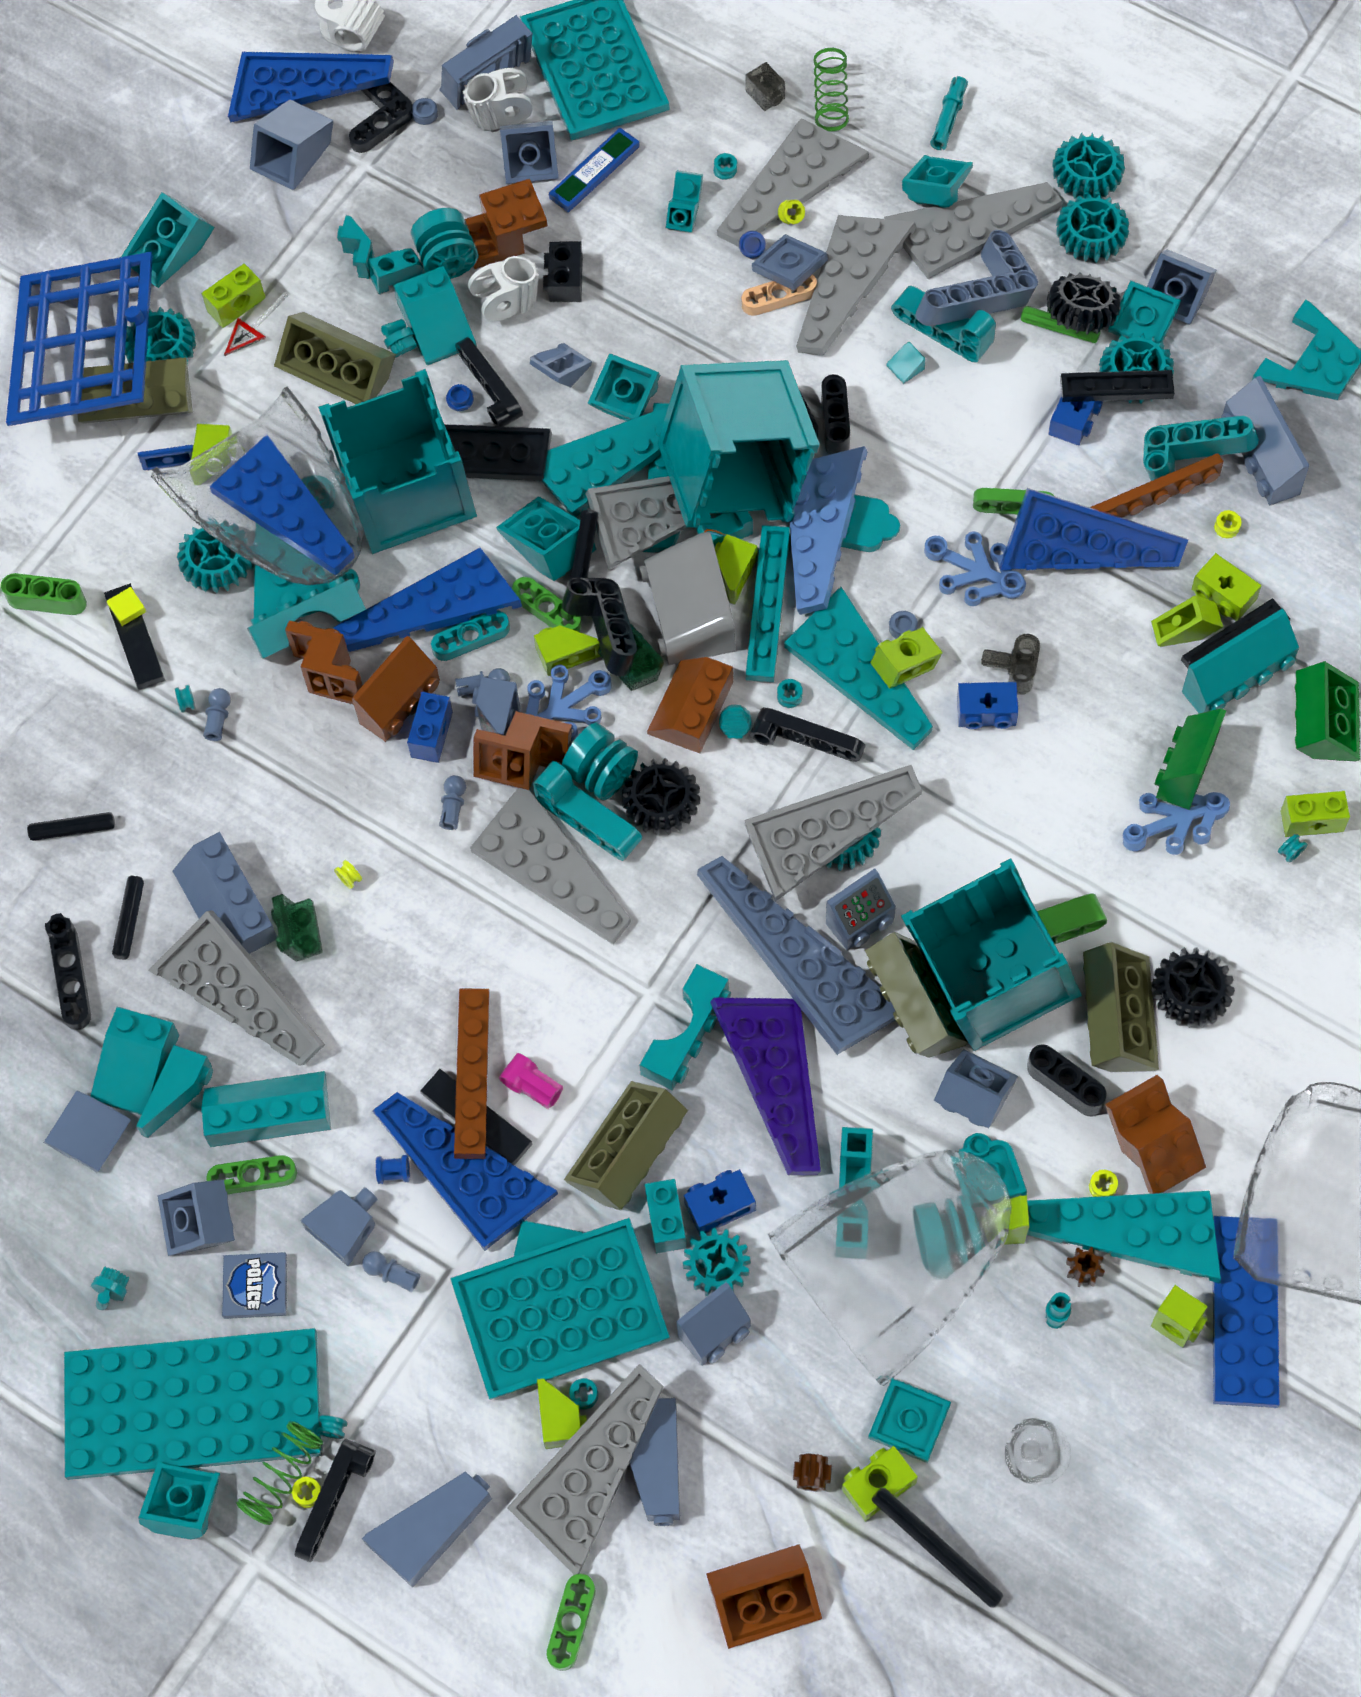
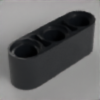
[821,374,850,455]
[1027,1044,1107,1117]

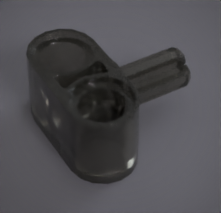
[981,634,1040,695]

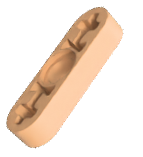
[741,274,817,316]

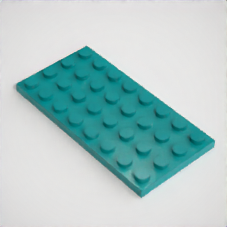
[64,1328,322,1480]

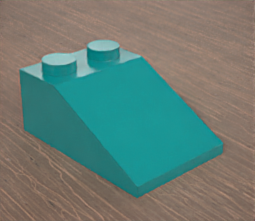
[121,192,215,288]
[393,266,477,365]
[496,496,597,581]
[90,1007,180,1115]

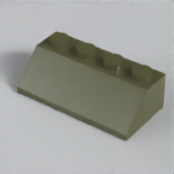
[274,312,396,404]
[77,358,193,423]
[864,932,969,1058]
[1083,942,1159,1072]
[564,1081,688,1210]

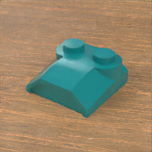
[902,155,973,208]
[588,353,661,421]
[138,1461,220,1540]

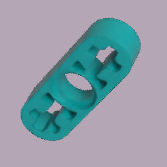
[431,610,510,661]

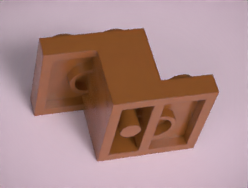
[465,179,548,269]
[285,620,363,705]
[473,711,572,790]
[1105,1075,1206,1194]

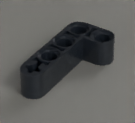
[562,578,637,676]

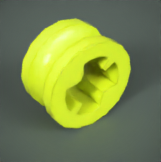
[778,200,805,224]
[1214,510,1242,539]
[334,860,362,889]
[1089,1169,1118,1197]
[292,1477,321,1508]

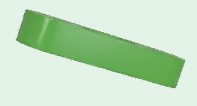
[973,488,1054,515]
[512,577,582,632]
[206,1155,297,1195]
[546,1574,596,1671]

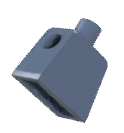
[301,1187,378,1266]

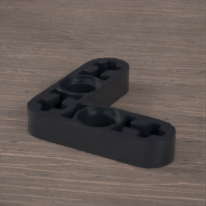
[349,82,413,153]

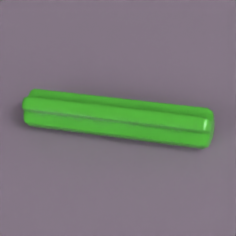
[1021,306,1101,343]

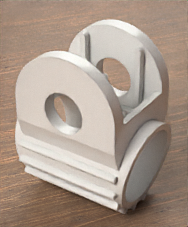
[315,0,385,51]
[463,68,533,131]
[468,256,539,321]

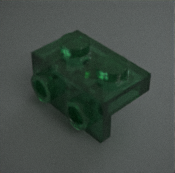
[597,624,664,691]
[271,894,323,962]

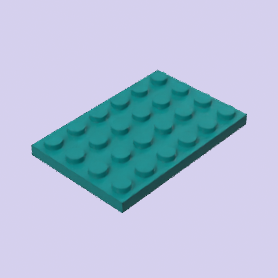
[520,0,670,141]
[450,1218,670,1400]

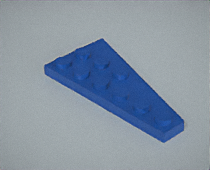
[228,52,394,122]
[210,435,355,576]
[999,488,1188,570]
[333,548,522,652]
[373,1092,558,1251]

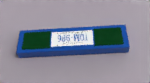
[549,128,640,213]

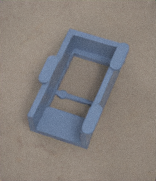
[439,15,533,110]

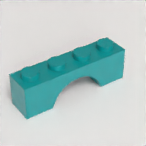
[247,576,366,659]
[639,964,731,1091]
[835,1127,873,1259]

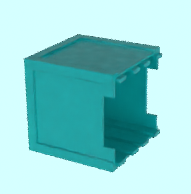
[658,360,820,528]
[318,369,477,554]
[901,858,1082,1051]

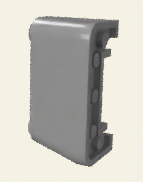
[639,532,735,665]

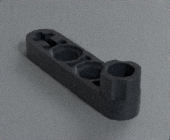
[455,337,523,427]
[749,707,866,762]
[45,913,91,1030]
[295,1439,376,1562]

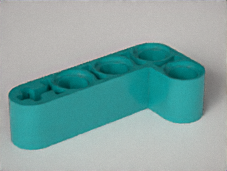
[891,286,996,362]
[1143,416,1259,481]
[533,761,643,861]

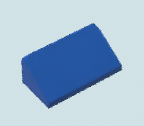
[137,445,194,470]

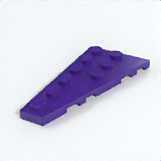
[710,998,821,1175]

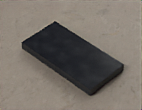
[444,424,552,481]

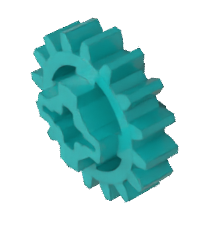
[683,1228,751,1296]

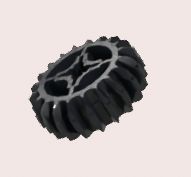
[1047,272,1121,335]
[622,758,700,835]
[1151,947,1235,1028]

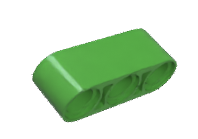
[1,573,87,615]
[1037,893,1108,944]

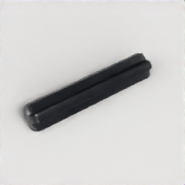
[570,509,598,579]
[27,812,115,841]
[112,875,144,960]

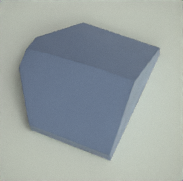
[530,343,592,388]

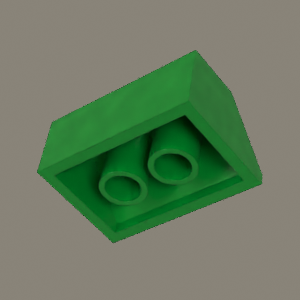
[1294,661,1360,762]
[1154,708,1227,810]

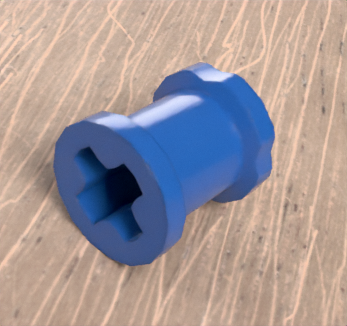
[376,1155,410,1184]

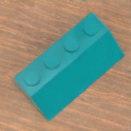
[1182,608,1299,713]
[201,1071,331,1147]

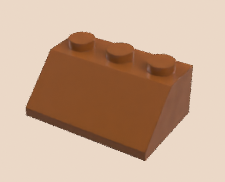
[352,636,440,742]
[647,657,733,754]
[706,1544,822,1649]

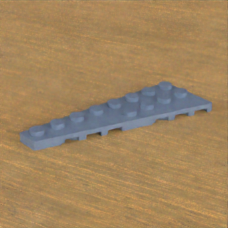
[697,856,896,1055]

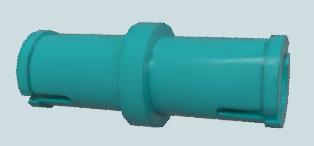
[1045,1292,1071,1329]

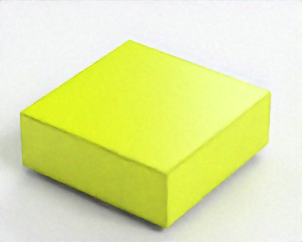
[106,587,146,626]

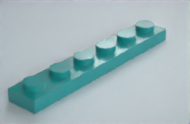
[746,525,790,682]

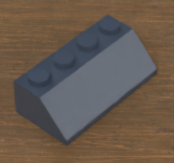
[1221,376,1309,506]
[173,832,278,954]

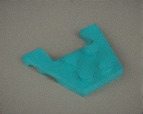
[1252,299,1361,400]

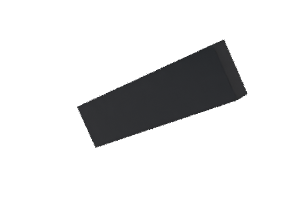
[1060,370,1175,402]
[104,583,166,690]
[1181,598,1290,668]
[420,1069,533,1165]

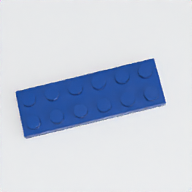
[1213,1216,1280,1408]

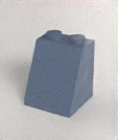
[250,100,333,190]

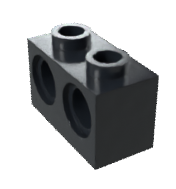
[543,241,583,302]

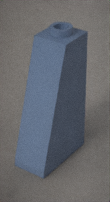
[629,1398,680,1526]
[362,1471,492,1588]

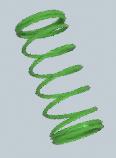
[813,47,849,131]
[236,1421,323,1525]

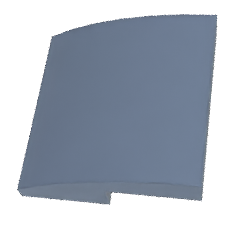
[43,1090,131,1173]

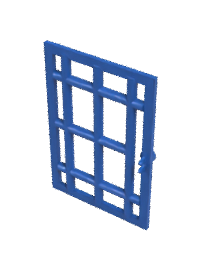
[6,252,153,426]

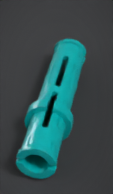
[930,76,968,150]

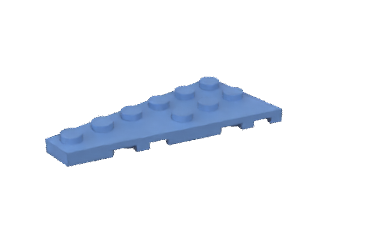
[790,446,868,615]

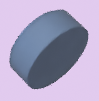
[412,98,438,125]
[889,611,918,639]

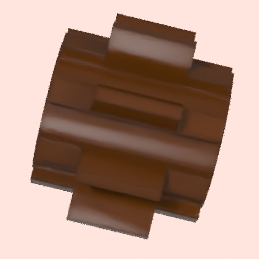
[1066,1247,1105,1287]
[793,1453,832,1492]

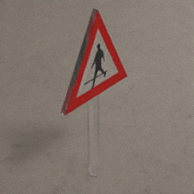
[224,293,288,356]

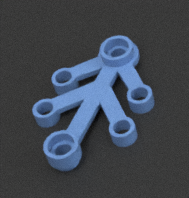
[924,531,1026,606]
[526,665,612,741]
[1123,792,1230,855]

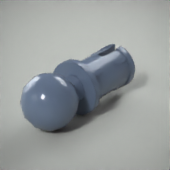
[455,668,510,697]
[203,688,231,741]
[439,775,466,830]
[362,1251,420,1292]

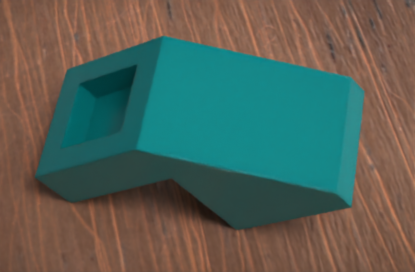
[666,170,703,232]
[337,215,375,279]

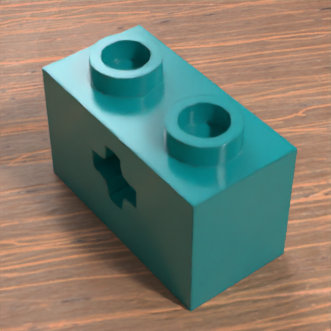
[645,1179,687,1254]

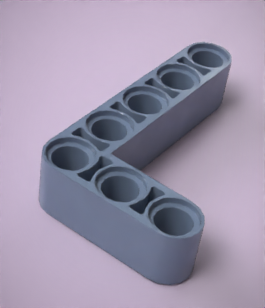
[916,230,1038,326]

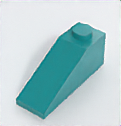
[136,1045,213,1138]

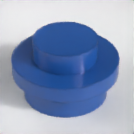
[739,231,766,258]
[446,384,474,411]

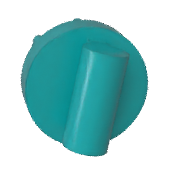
[381,319,417,358]
[719,704,752,739]
[91,1266,129,1310]

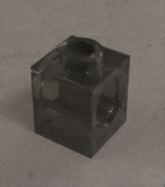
[745,62,785,111]

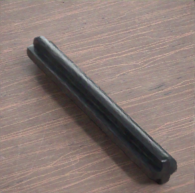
[872,1487,1003,1608]

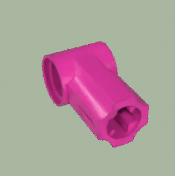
[499,1053,563,1109]

